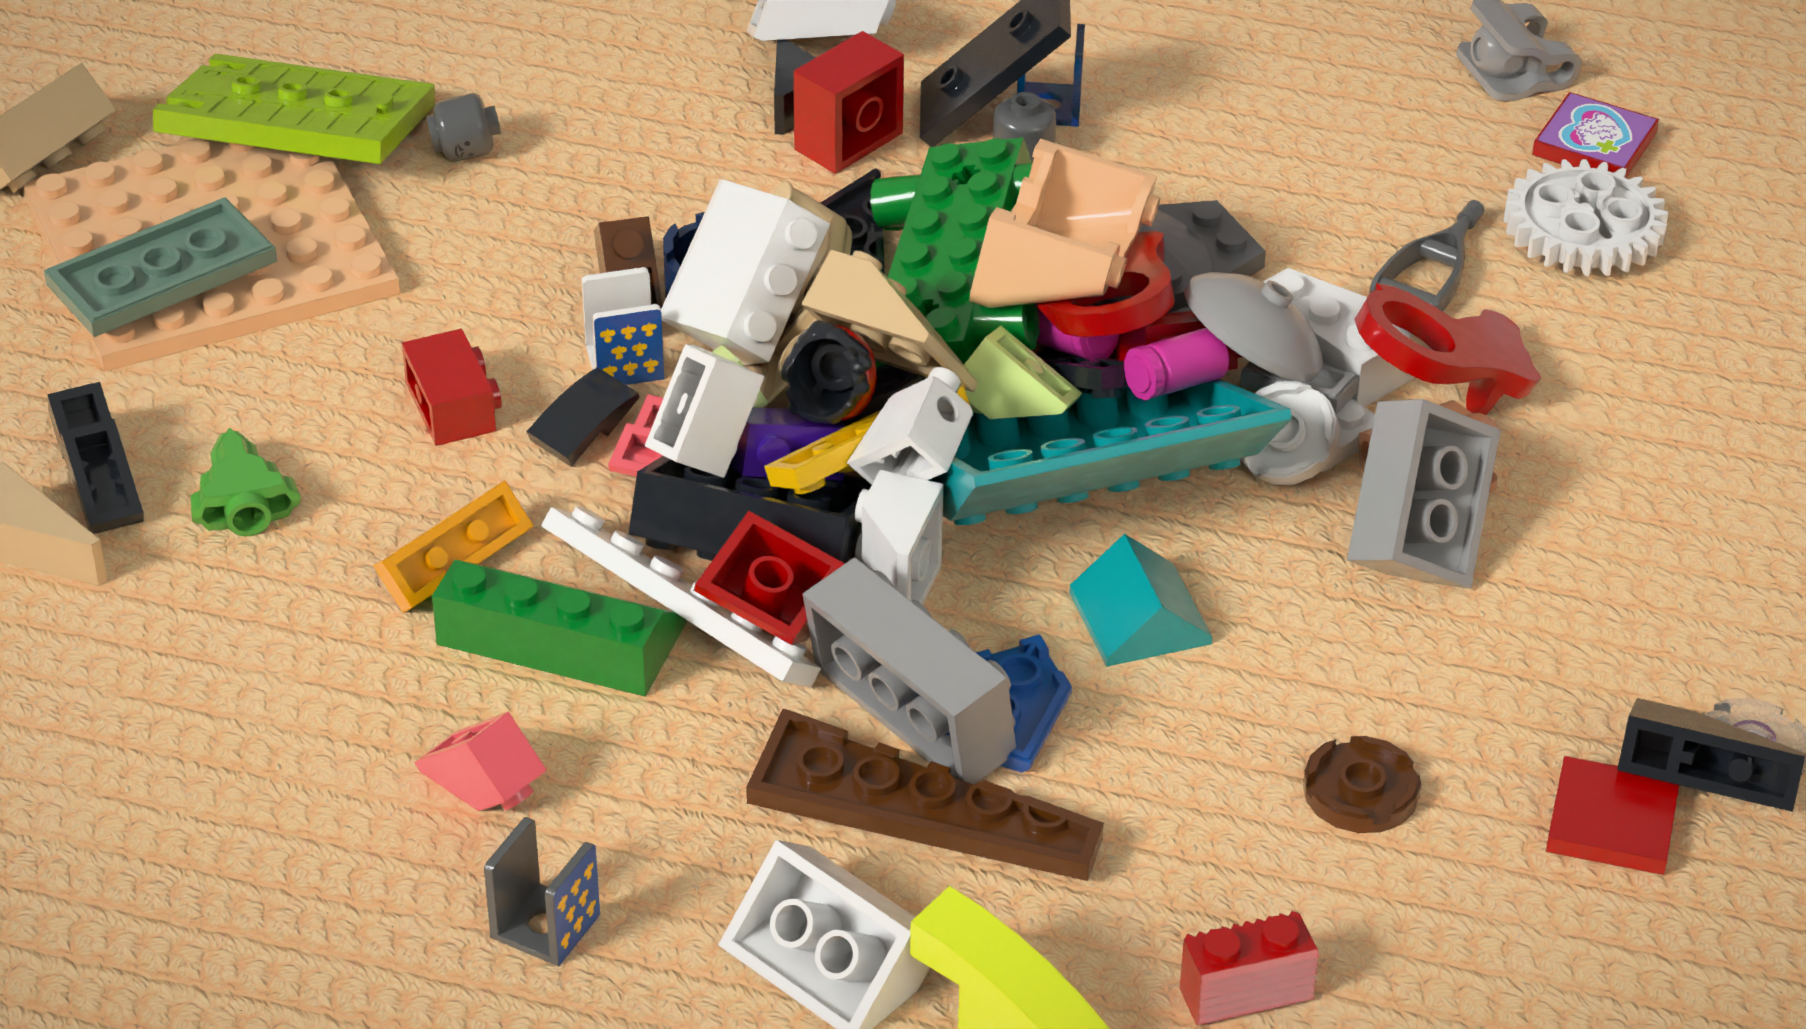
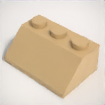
[0,62,116,193]

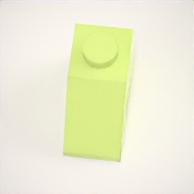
[964,326,1082,419]

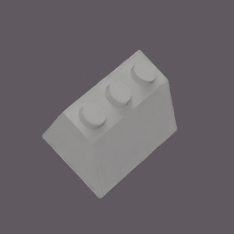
[1347,399,1501,589]

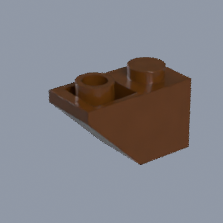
[594,216,663,310]

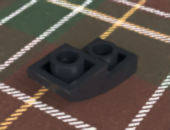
[527,367,640,467]

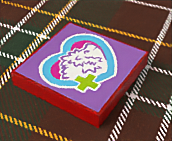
[1532,92,1659,178]

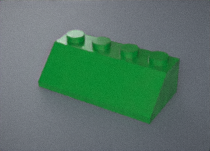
[432,560,687,697]

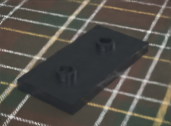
[920,0,1071,147]

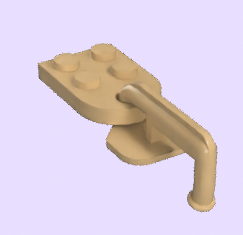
[760,181,852,409]

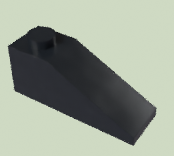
[1617,698,1806,812]

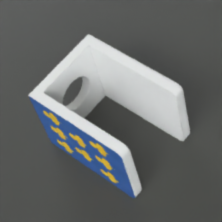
[581,267,664,385]

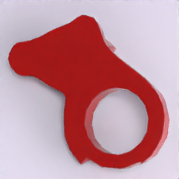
[1038,231,1175,337]
[1354,283,1542,415]

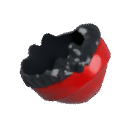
[781,320,877,425]

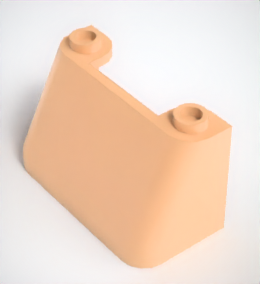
[969,138,1161,308]

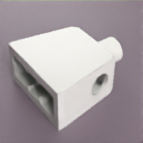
[847,367,973,485]

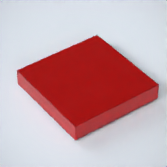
[1546,756,1679,875]

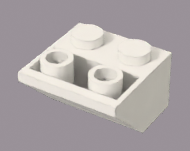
[645,344,765,478]

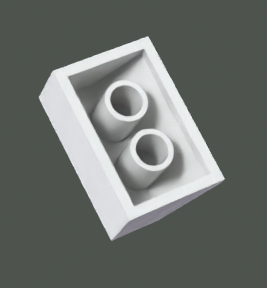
[661,179,830,365]
[718,840,930,1029]

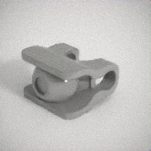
[1456,0,1582,101]

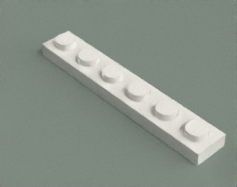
[541,506,821,687]

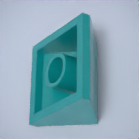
[1069,534,1212,667]

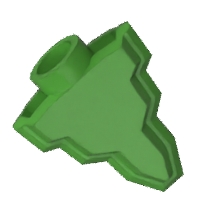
[191,428,301,536]

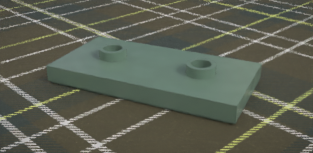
[44,197,277,337]

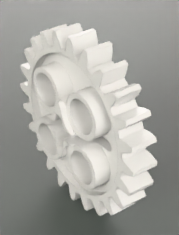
[1503,159,1668,276]

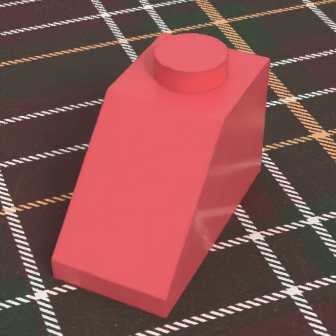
[414,712,547,811]

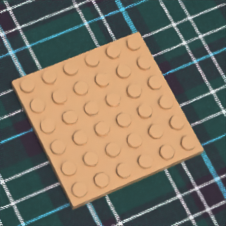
[23,138,400,372]

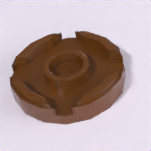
[1303,736,1421,833]

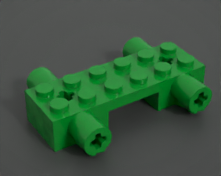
[871,137,1040,379]

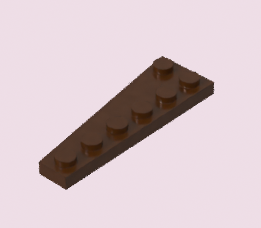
[746,709,1104,881]

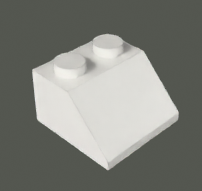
[855,470,943,604]

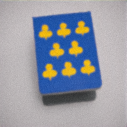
[484,817,600,967]

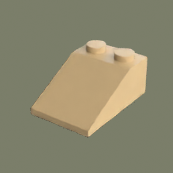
[801,250,978,392]

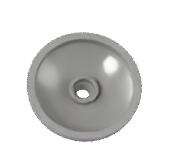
[1184,272,1323,382]

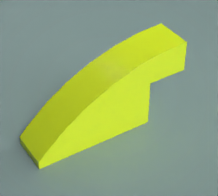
[910,885,1110,1029]

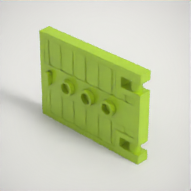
[153,53,435,164]

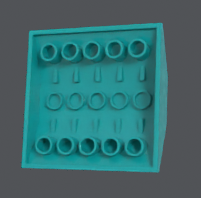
[928,379,1292,526]

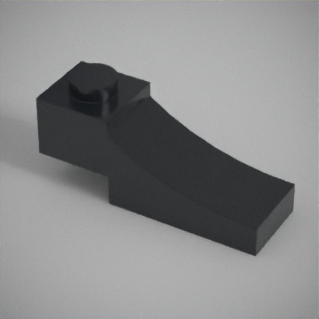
[47,382,144,534]

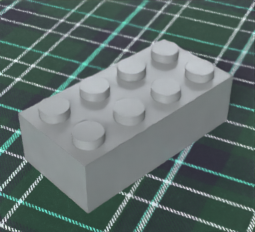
[803,557,1016,784]

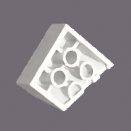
[1263,268,1432,407]

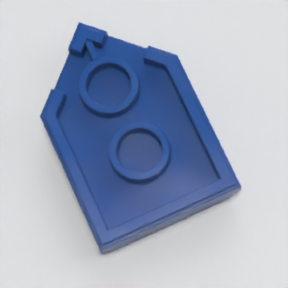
[946,634,1072,773]

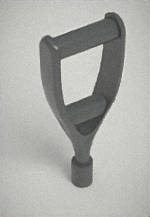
[1369,200,1485,311]

